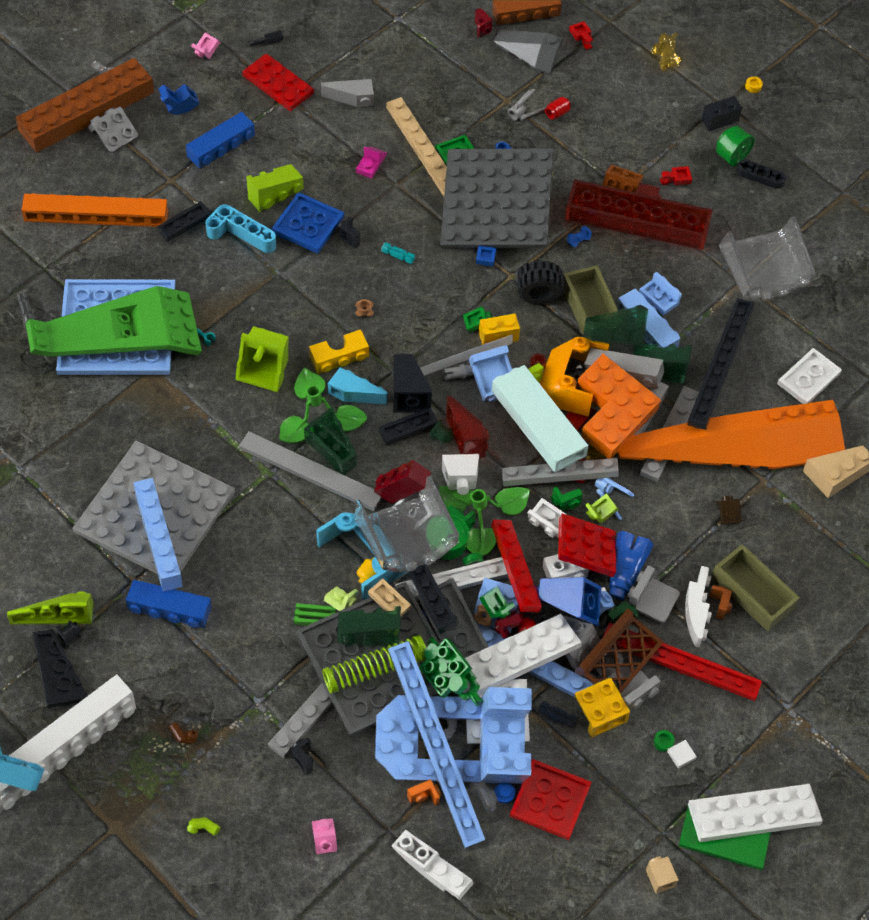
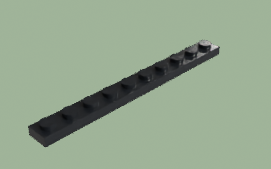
[687,298,755,430]

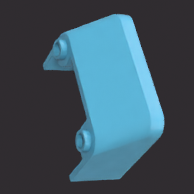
[316,512,406,600]

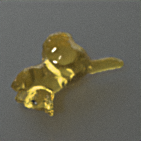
[652,32,683,71]

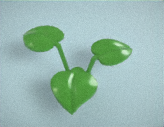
[279,367,367,443]
[439,486,530,557]

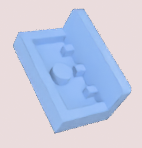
[639,272,682,316]

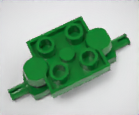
[419,637,483,707]

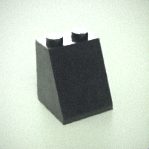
[393,353,432,413]

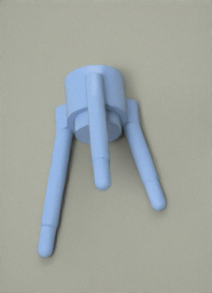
[595,477,634,520]

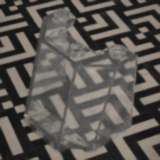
[719,217,816,301]
[355,476,459,573]

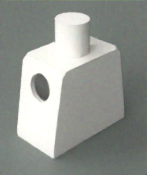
[442,454,479,495]

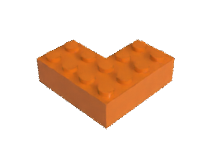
[576,354,661,458]

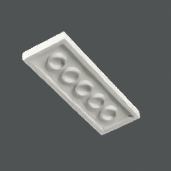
[465,614,581,695]
[688,784,823,842]

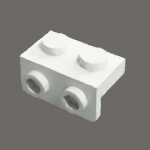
[527,498,567,538]

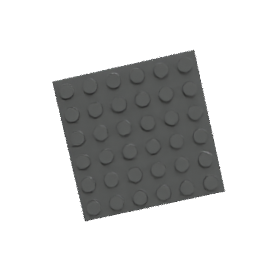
[440,148,553,248]
[296,582,440,737]

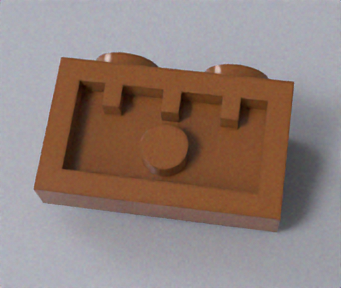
[602,164,644,198]

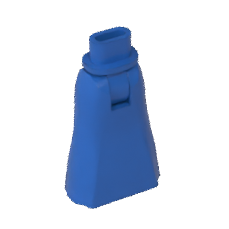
[609,531,654,600]

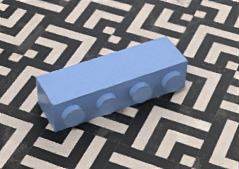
[617,288,681,358]

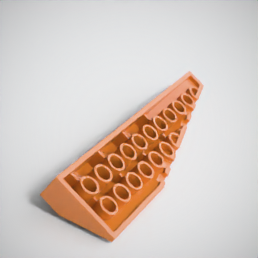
[618,400,845,469]

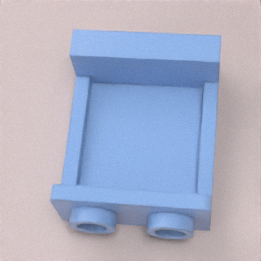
[469,345,512,402]

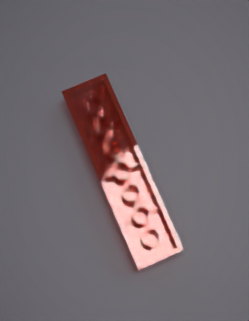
[565,179,713,250]

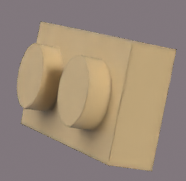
[368,579,411,621]

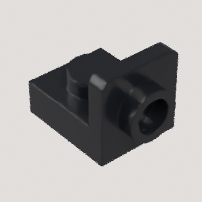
[338,217,360,249]
[291,738,314,775]

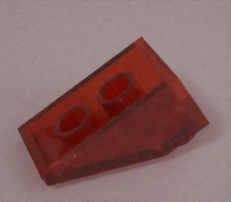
[446,396,489,459]

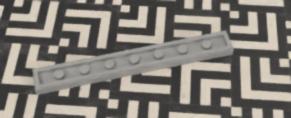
[239,431,382,511]

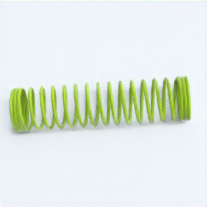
[322,635,426,694]

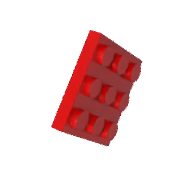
[558,513,616,577]
[509,759,592,840]

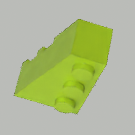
[246,164,304,212]

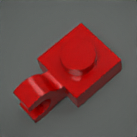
[569,21,593,50]
[659,166,693,185]

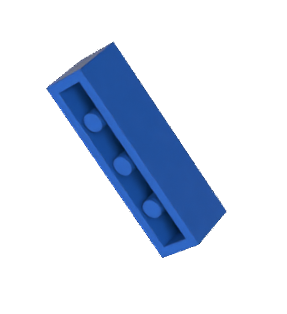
[186,112,255,169]
[126,579,212,628]

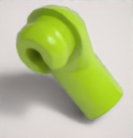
[187,817,220,836]

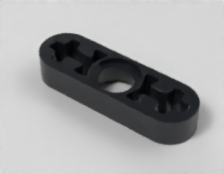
[736,159,786,189]

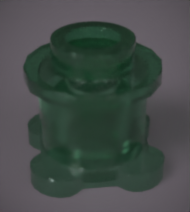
[430,419,454,445]

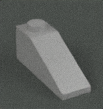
[321,79,374,107]

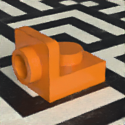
[407,779,442,806]

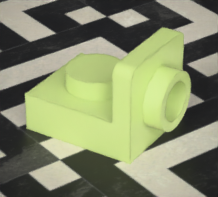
[324,586,359,611]

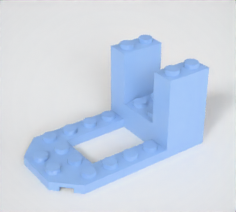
[375,687,532,784]

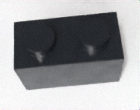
[701,96,742,131]

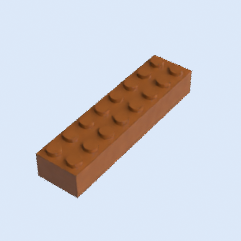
[16,58,155,153]

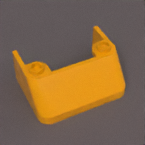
[540,337,610,417]

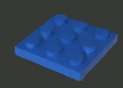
[271,192,344,254]

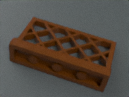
[574,608,663,694]

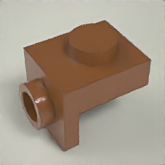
[709,585,733,620]

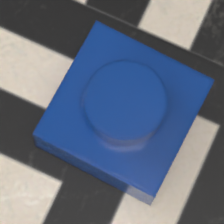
[476,246,496,267]

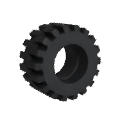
[517,260,564,305]

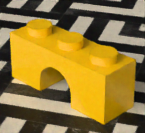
[309,330,369,374]

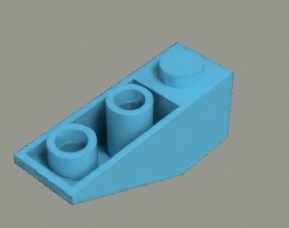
[328,367,388,404]

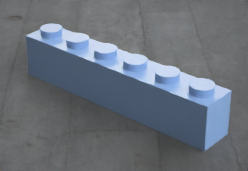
[133,478,182,592]

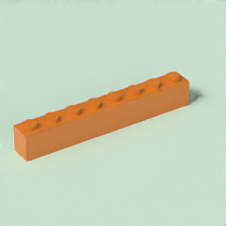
[21,193,168,227]

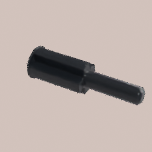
[249,30,283,46]

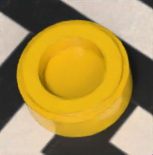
[745,76,763,93]

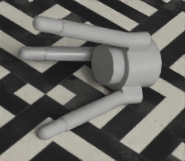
[508,89,546,121]

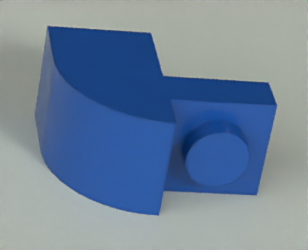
[159,84,200,115]

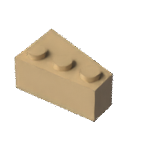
[803,445,869,498]

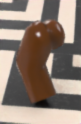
[169,722,198,744]

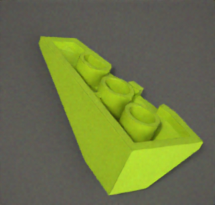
[7,592,93,624]

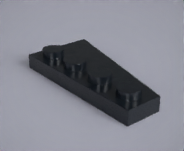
[32,629,88,708]

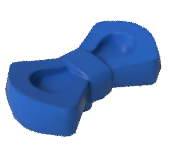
[567,226,592,247]

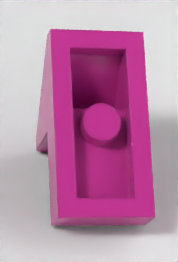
[356,146,387,179]

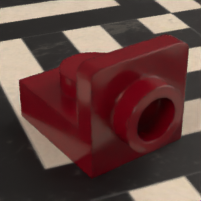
[474,7,493,38]
[495,609,524,639]

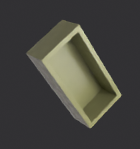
[563,265,623,341]
[711,544,800,631]

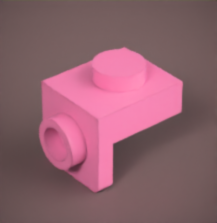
[191,33,220,59]
[312,818,337,854]

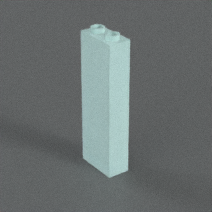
[492,365,588,472]

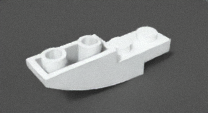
[685,566,712,648]
[392,830,473,900]

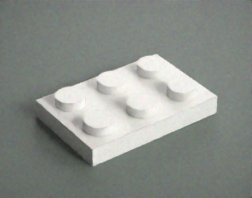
[777,348,842,404]

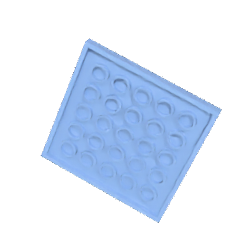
[56,279,176,375]

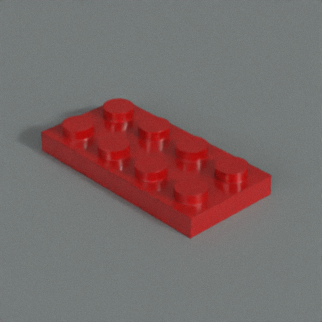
[242,53,314,111]

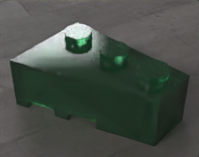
[583,305,649,345]
[633,344,692,383]
[304,406,357,475]
[337,606,401,647]

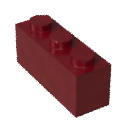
[374,460,431,504]

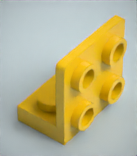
[575,678,630,738]

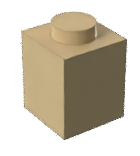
[646,856,678,894]

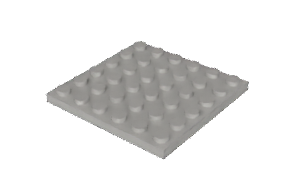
[72,441,235,574]

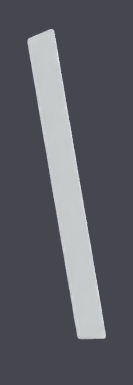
[420,335,513,376]

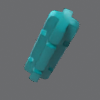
[381,242,415,264]

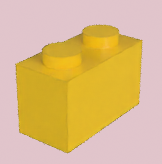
[479,313,520,345]

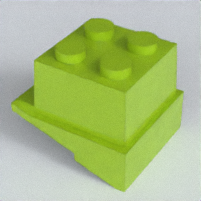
[235,326,289,392]

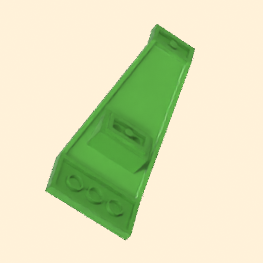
[26,286,202,357]

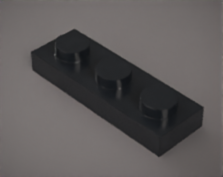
[157,201,211,242]
[379,407,439,445]

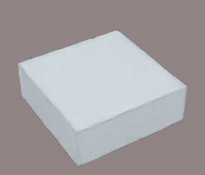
[667,740,697,769]

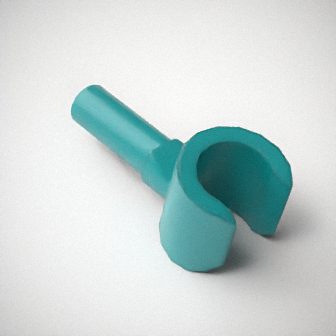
[197,328,216,346]

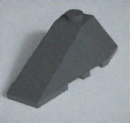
[493,30,563,75]

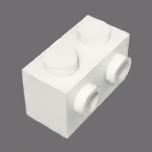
[543,554,589,578]

